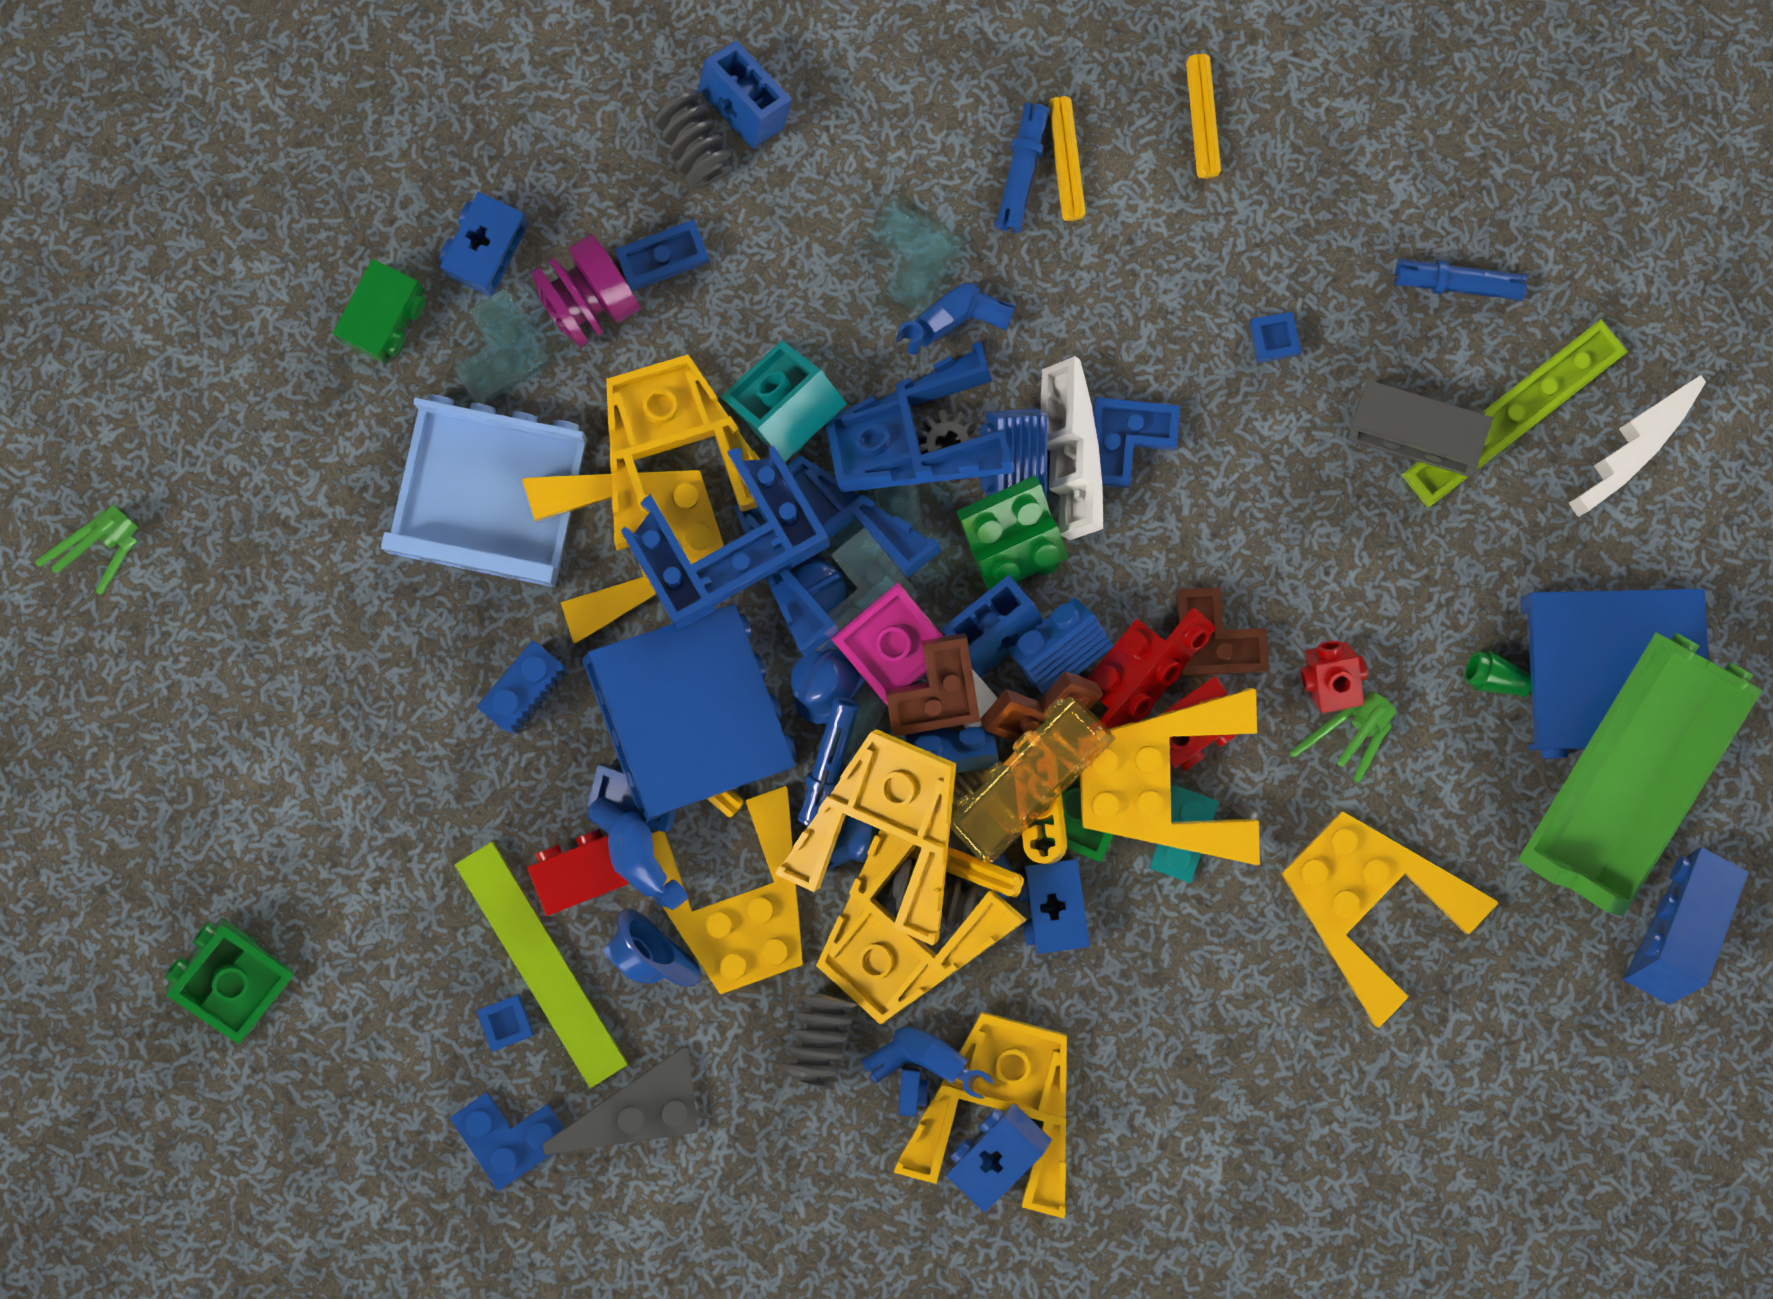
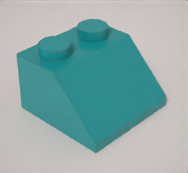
[720,340,847,462]

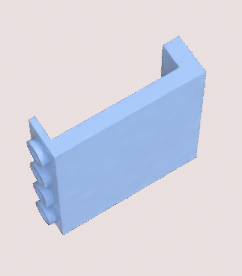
[381,394,588,588]

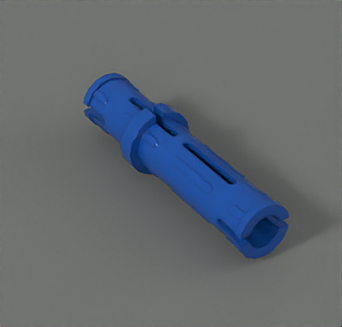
[994,103,1050,234]
[1394,258,1527,301]
[798,697,860,826]

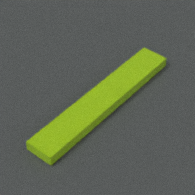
[1401,319,1628,508]
[455,842,629,1089]

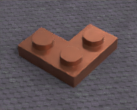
[1176,587,1269,677]
[885,633,980,737]
[980,671,1103,752]

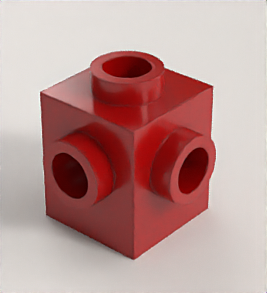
[1300,641,1367,714]

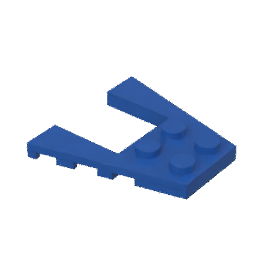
[826,341,1015,492]
[733,455,941,658]

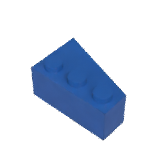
[1623,847,1749,1005]

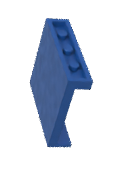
[1521,589,1709,759]
[582,604,796,822]

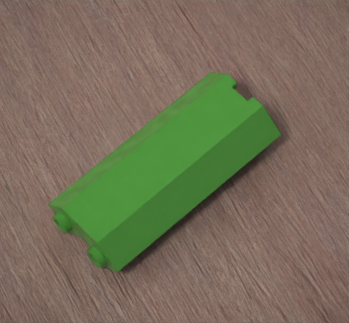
[1517,632,1763,916]

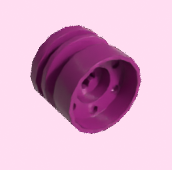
[530,233,641,349]

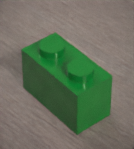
[332,259,426,365]

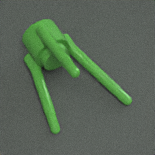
[35,504,139,594]
[1290,691,1397,783]

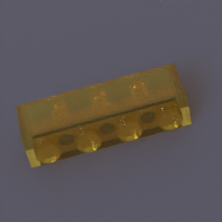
[950,696,1116,863]

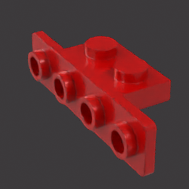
[1087,608,1216,736]

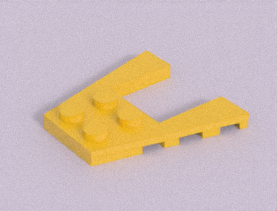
[606,354,760,551]
[522,470,724,645]
[1079,688,1260,865]
[775,729,956,946]
[651,786,803,995]
[1281,811,1499,1028]
[816,830,1026,1024]
[894,1011,1067,1219]

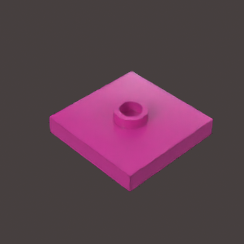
[831,582,944,705]

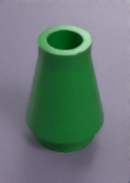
[1464,650,1531,698]

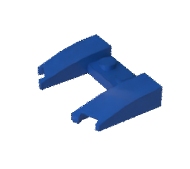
[621,446,830,631]

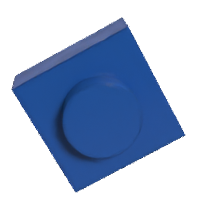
[1249,311,1301,364]
[476,994,535,1052]
[898,1067,928,1117]

